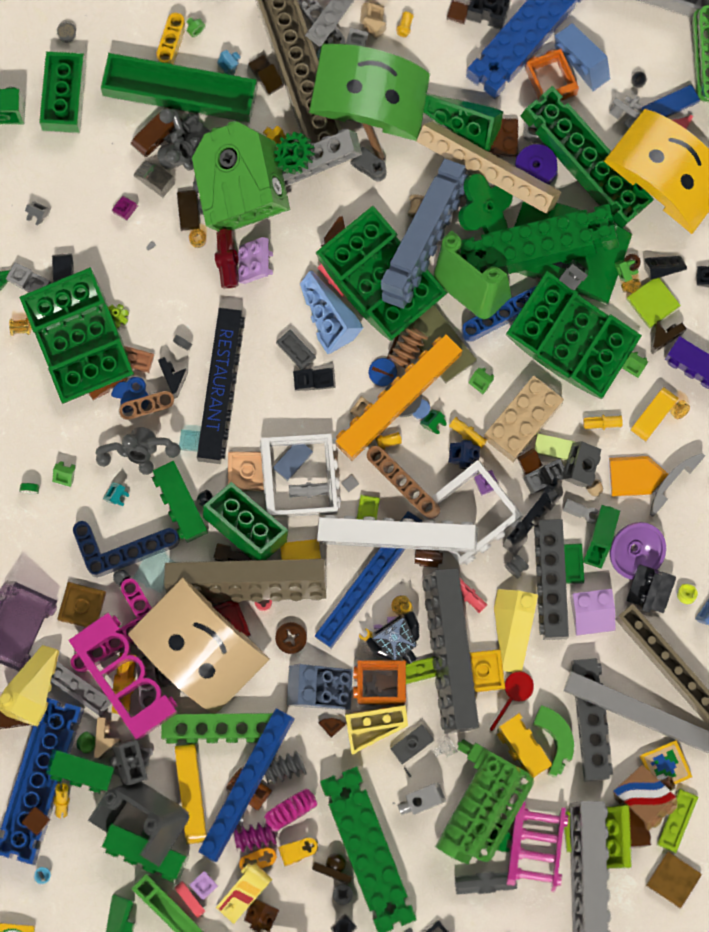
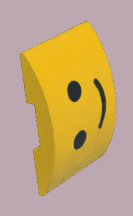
[604,109,709,234]

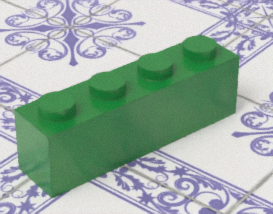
[151,460,208,543]

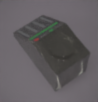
[133,161,175,198]

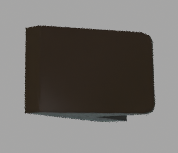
[248,54,284,96]
[651,321,687,354]

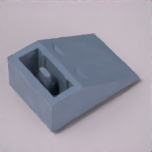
[287,664,353,710]

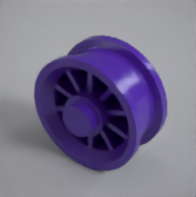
[515,144,558,185]

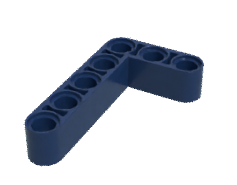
[73,521,180,578]

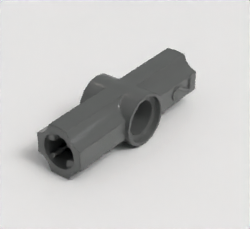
[455,872,517,895]

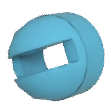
[34,867,51,884]

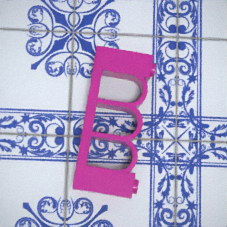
[68,613,178,741]

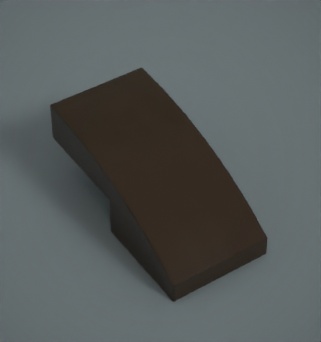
[177,190,200,231]

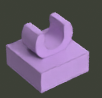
[190,871,218,900]

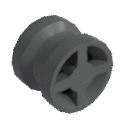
[504,554,529,579]
[333,884,353,905]

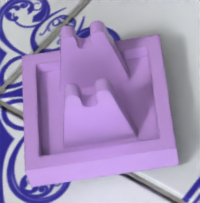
[238,237,273,284]

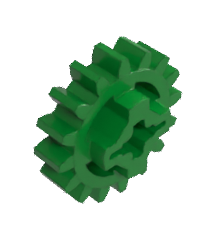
[274,132,315,175]

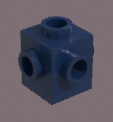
[448,440,480,470]

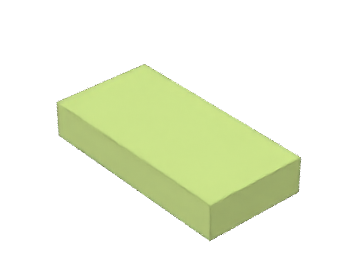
[534,434,575,461]

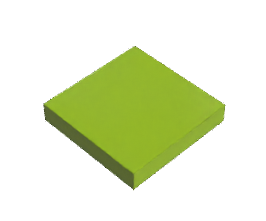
[627,278,681,329]

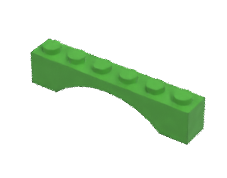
[132,874,204,932]

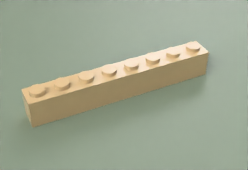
[416,121,561,213]

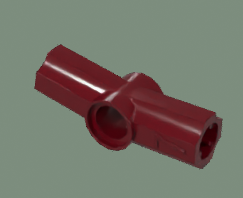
[215,229,239,289]

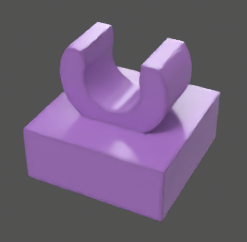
[474,470,498,496]

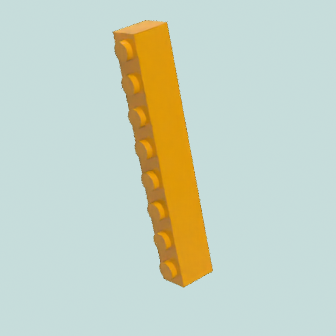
[335,335,463,461]

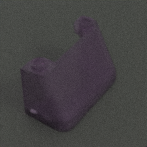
[0,580,57,672]

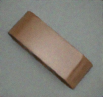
[118,391,174,420]

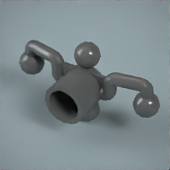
[158,108,201,193]
[95,427,181,475]

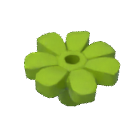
[109,304,129,328]

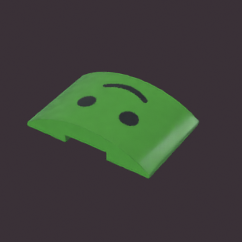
[309,44,430,141]

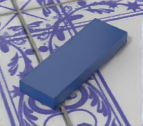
[641,84,700,117]

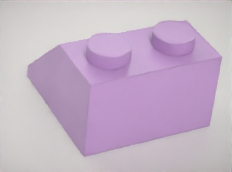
[570,589,615,636]

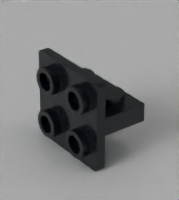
[627,564,676,613]

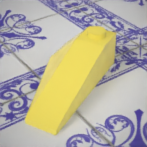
[494,589,538,673]
[0,645,59,727]

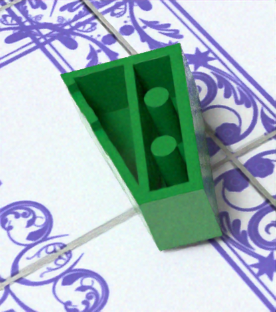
[46,750,114,794]

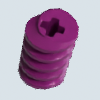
[233,821,277,852]

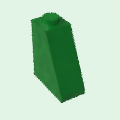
[583,505,620,569]

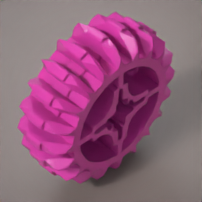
[264,789,318,831]

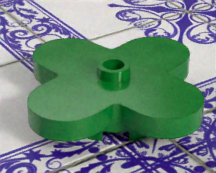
[458,174,513,234]

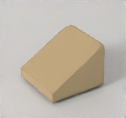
[360,2,384,24]
[363,18,386,39]

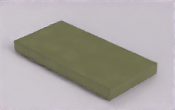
[405,305,477,384]

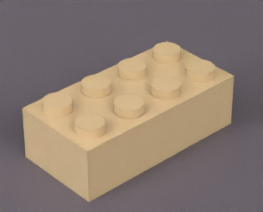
[484,376,564,463]

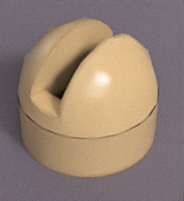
[586,479,603,497]

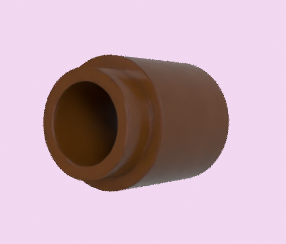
[415,549,443,568]

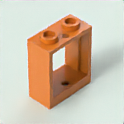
[525,49,579,101]
[353,661,406,705]

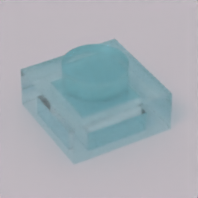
[179,429,200,452]

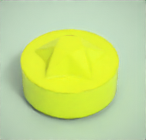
[677,584,698,604]

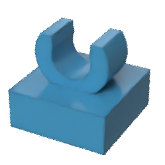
[217,50,241,75]

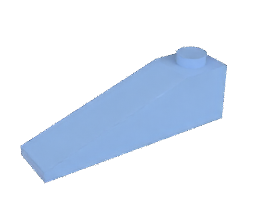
[300,271,364,354]

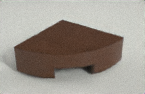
[318,718,346,738]

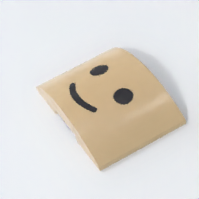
[128,577,270,714]

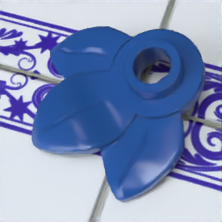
[111,377,150,413]

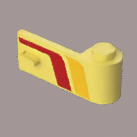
[216,863,273,924]

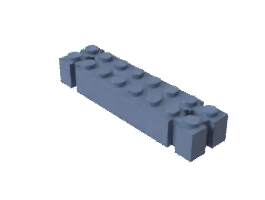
[381,158,468,309]

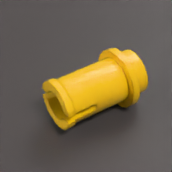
[396,12,414,37]
[376,432,402,450]

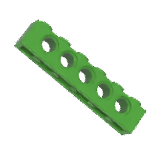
[161,713,273,744]

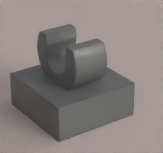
[25,201,51,225]

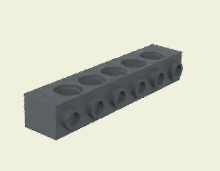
[534,519,569,640]
[571,658,613,782]

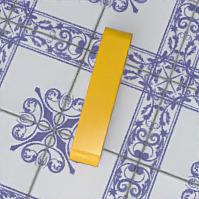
[175,743,207,845]

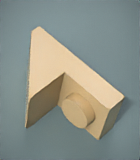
[94,717,122,759]

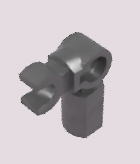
[363,673,398,706]

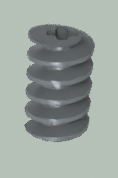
[265,751,307,786]

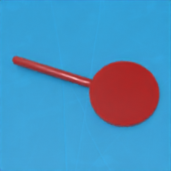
[490,671,534,731]

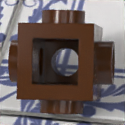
[243,899,279,932]

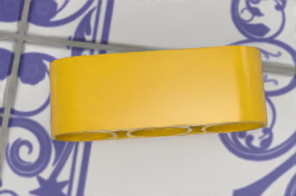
[156,13,186,65]
[630,387,679,442]

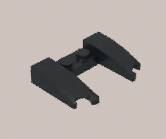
[503,477,563,555]

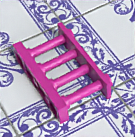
[506,802,569,892]

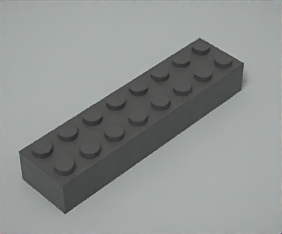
[422,568,479,734]

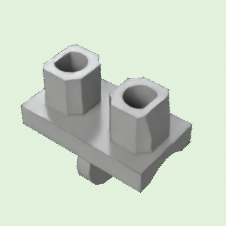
[610,96,643,128]

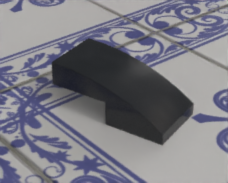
[293,368,336,391]

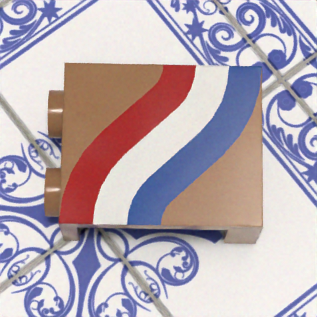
[613,765,677,831]

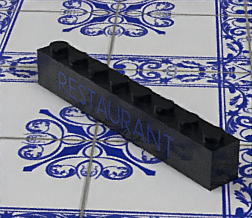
[197,308,246,464]

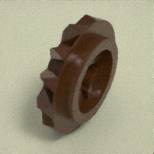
[275,622,307,654]

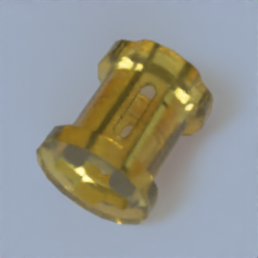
[9,318,31,336]

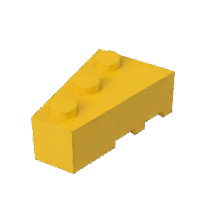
[496,713,552,778]

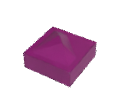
[111,196,138,221]

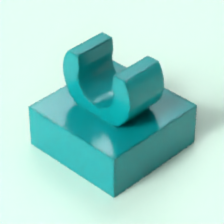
[103,482,129,506]

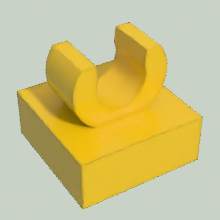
[263,126,286,150]

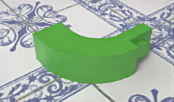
[532,705,574,778]

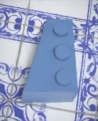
[555,23,610,91]

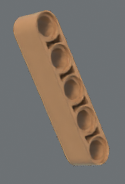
[367,446,440,519]

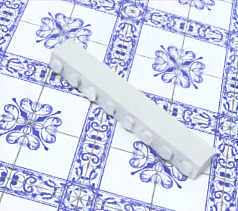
[317,515,478,552]

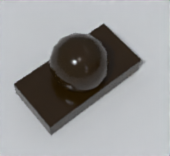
[312,853,352,884]

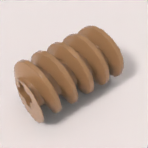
[388,326,429,369]

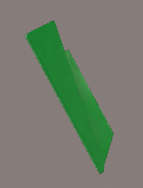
[106,895,135,932]

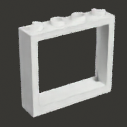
[260,434,341,518]
[418,460,524,565]

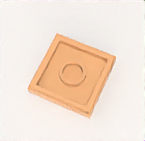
[228,452,264,491]

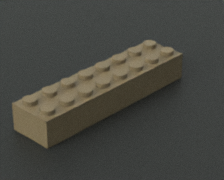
[164,559,327,603]

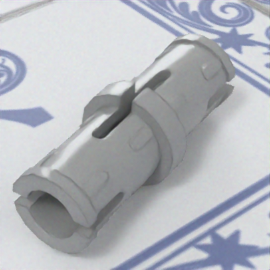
[289,482,329,498]

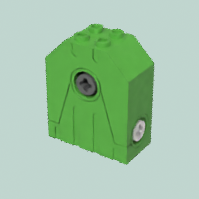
[192,121,290,232]

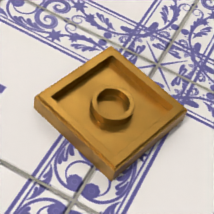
[57,582,106,628]
[646,852,702,909]

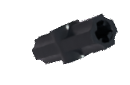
[330,914,358,932]

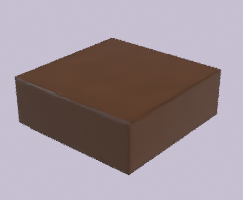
[447,0,469,24]
[517,448,543,475]
[22,807,51,836]

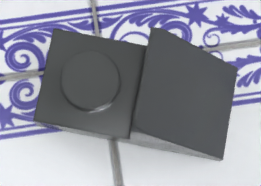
[559,259,589,290]

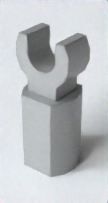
[563,499,599,523]

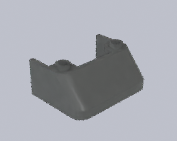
[88,782,189,866]

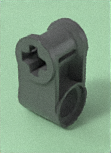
[350,147,387,181]

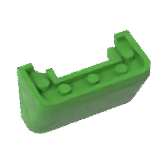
[434,230,512,319]

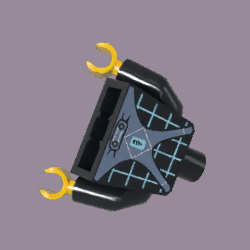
[359,601,419,665]

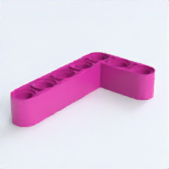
[71,579,152,673]

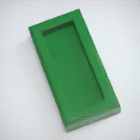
[564,544,584,584]

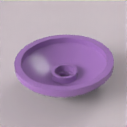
[610,522,666,580]

